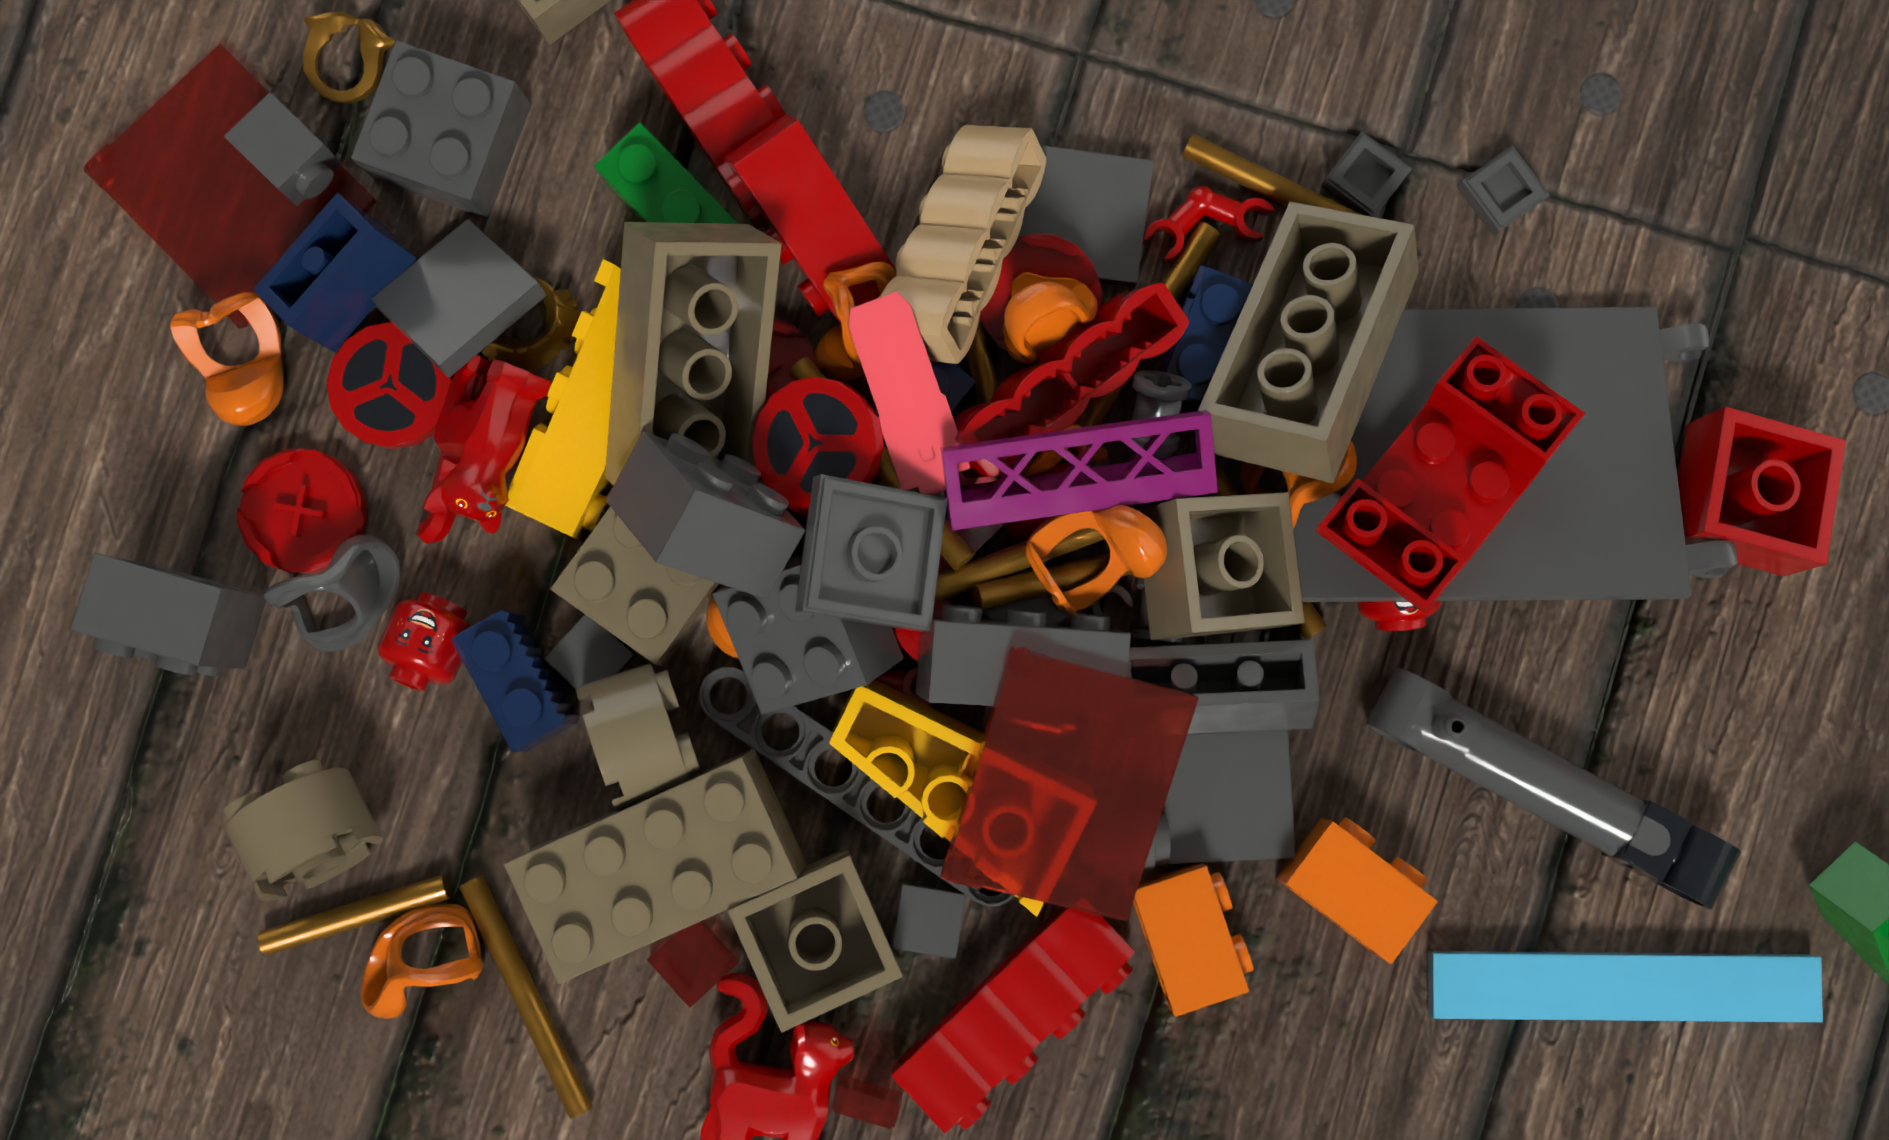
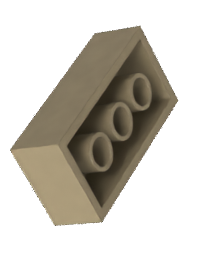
[1198,202,1419,483]
[605,222,782,485]
[504,748,807,984]

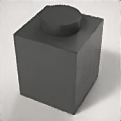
[224,92,342,207]

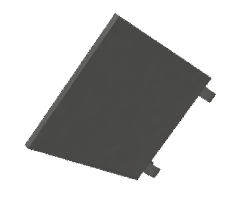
[1285,307,1738,602]

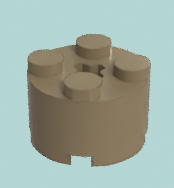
[576,663,700,811]
[223,760,383,901]

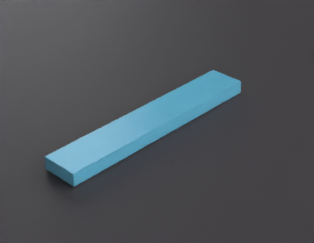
[1428,951,1823,1023]

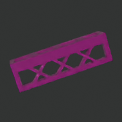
[940,410,1218,531]

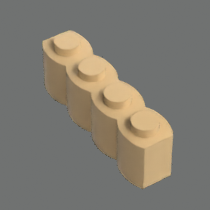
[879,125,1046,364]

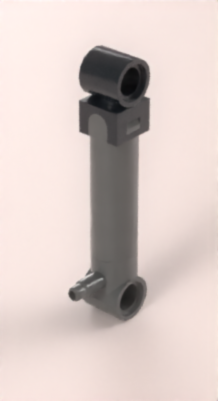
[1365,667,1741,910]

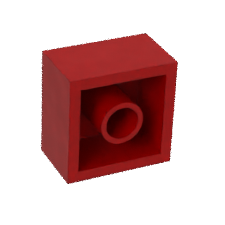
[1677,407,1846,577]

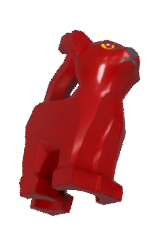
[415,355,552,544]
[700,973,855,1140]

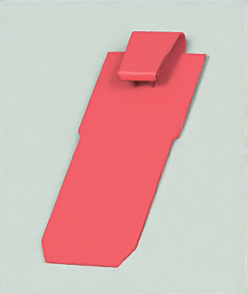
[849,291,971,495]

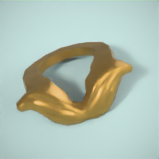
[303,11,396,103]

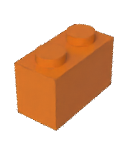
[1275,817,1438,964]
[1127,862,1254,1017]

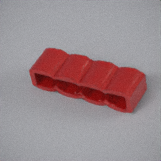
[614,0,786,230]
[954,283,1189,478]
[891,891,1135,1134]

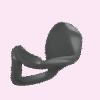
[264,534,400,652]

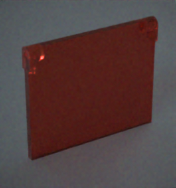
[84,44,377,329]
[940,646,1199,921]

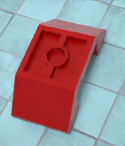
[1315,336,1585,614]

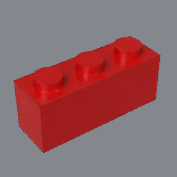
[724,114,896,326]

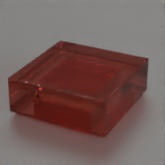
[647,920,740,1008]
[831,1074,903,1129]

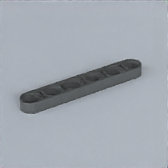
[699,667,1015,906]

